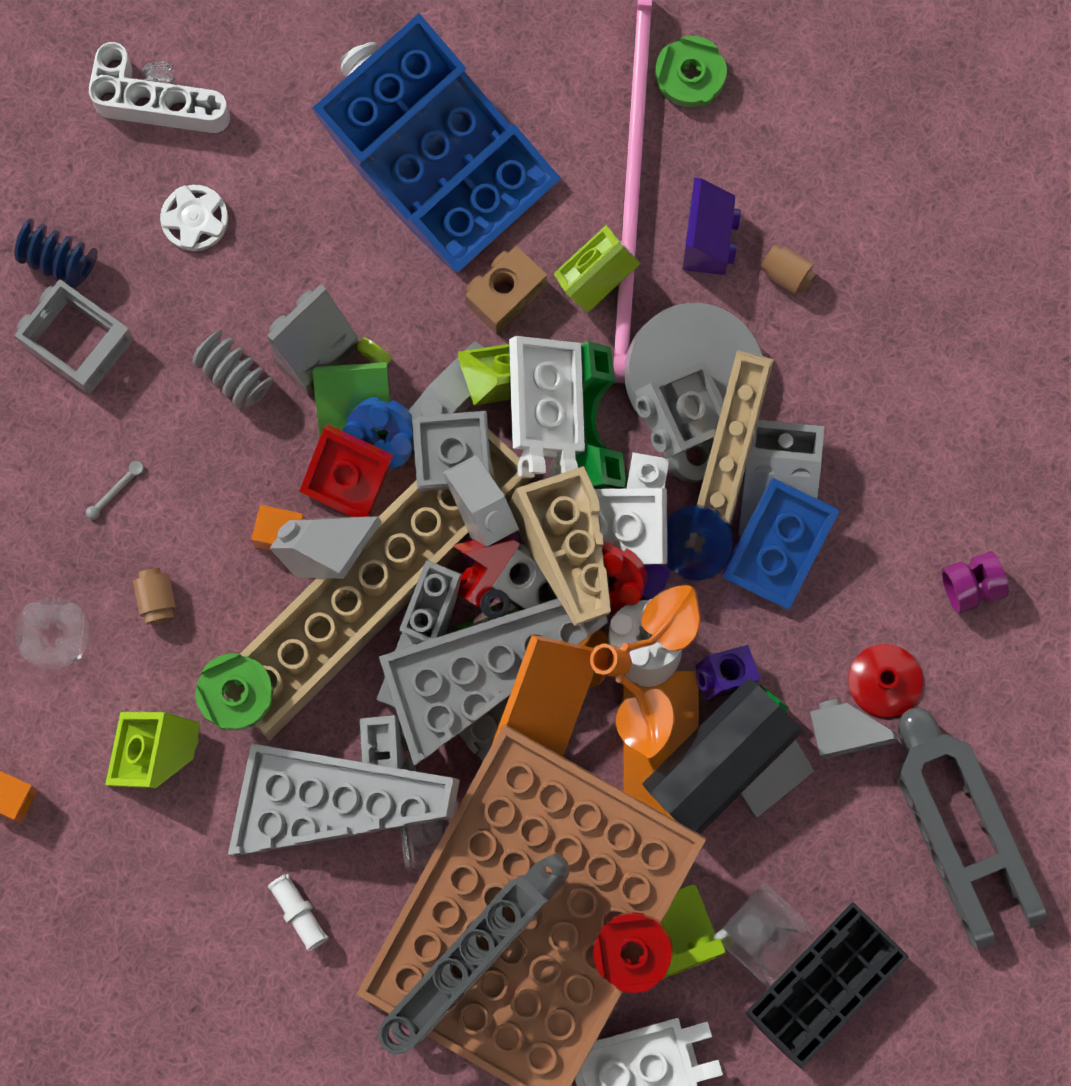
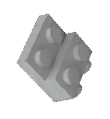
[635,360,724,459]

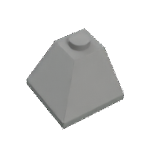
[270,517,382,578]

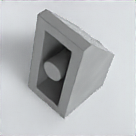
[443,456,519,547]
[810,699,899,759]

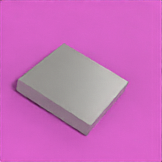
[412,411,492,492]

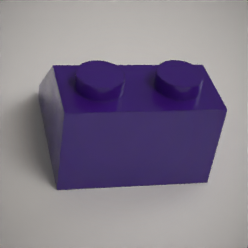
[682,177,741,275]

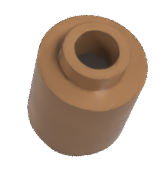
[760,244,817,295]
[132,568,176,625]

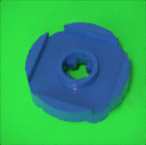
[343,397,414,469]

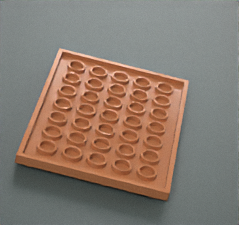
[356,725,707,1086]

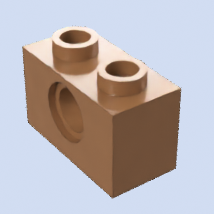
[465,246,547,335]

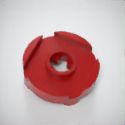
[602,542,647,615]
[593,912,673,993]

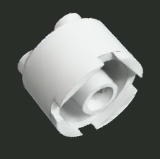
[608,599,683,687]

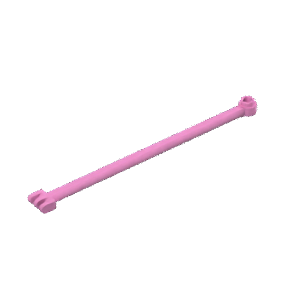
[613,0,652,384]

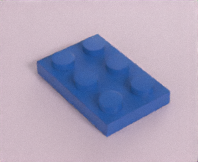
[722,476,840,610]

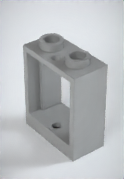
[14,279,134,395]

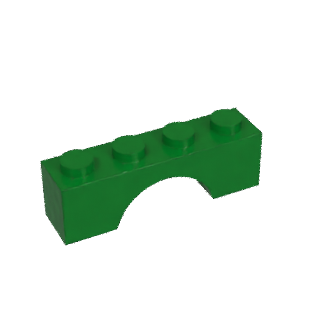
[575,341,626,489]

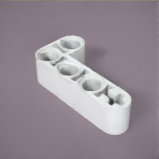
[89,42,230,133]

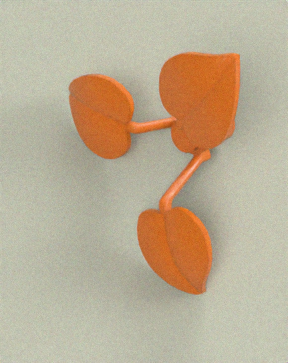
[579,585,701,758]

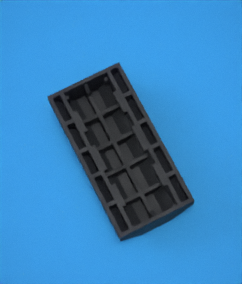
[642,677,804,834]
[745,902,909,1068]

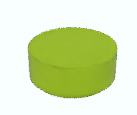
[356,337,392,365]

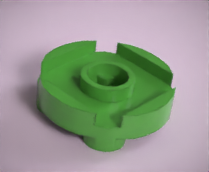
[655,36,727,108]
[195,653,273,731]

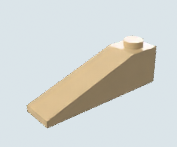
[508,466,611,626]

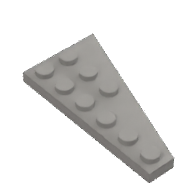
[379,599,608,766]
[228,743,460,856]

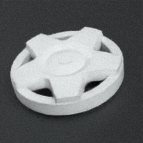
[160,185,228,251]

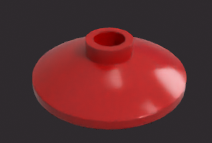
[848,644,923,718]

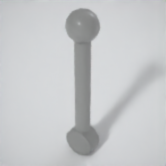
[85,461,144,520]

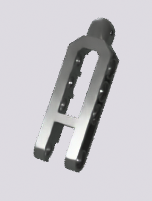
[896,707,1048,952]
[378,852,570,1055]

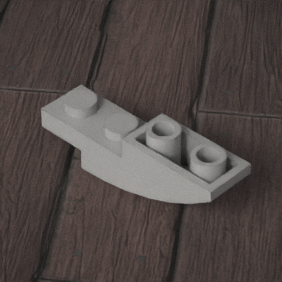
[376,560,462,707]

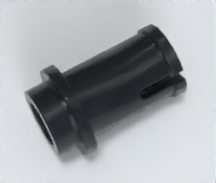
[480,589,511,619]

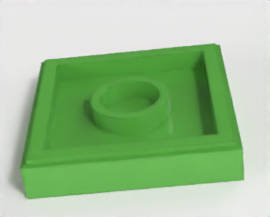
[313,362,390,438]

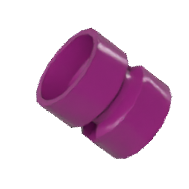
[941,551,1009,614]

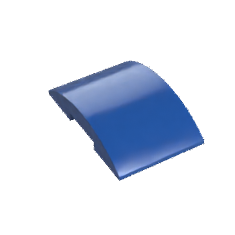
[312,13,561,273]

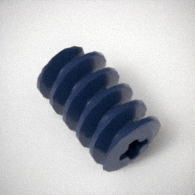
[14,219,98,288]

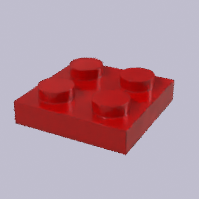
[299,424,394,517]

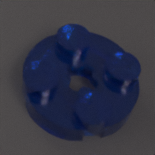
[665,504,734,581]

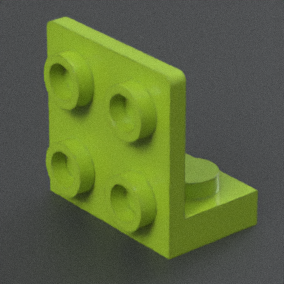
[662,885,726,980]

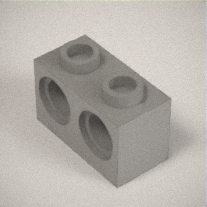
[492,543,558,610]
[360,715,416,772]

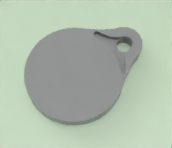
[624,303,762,483]

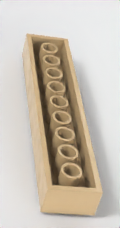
[224,429,531,741]

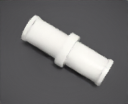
[268,874,328,951]

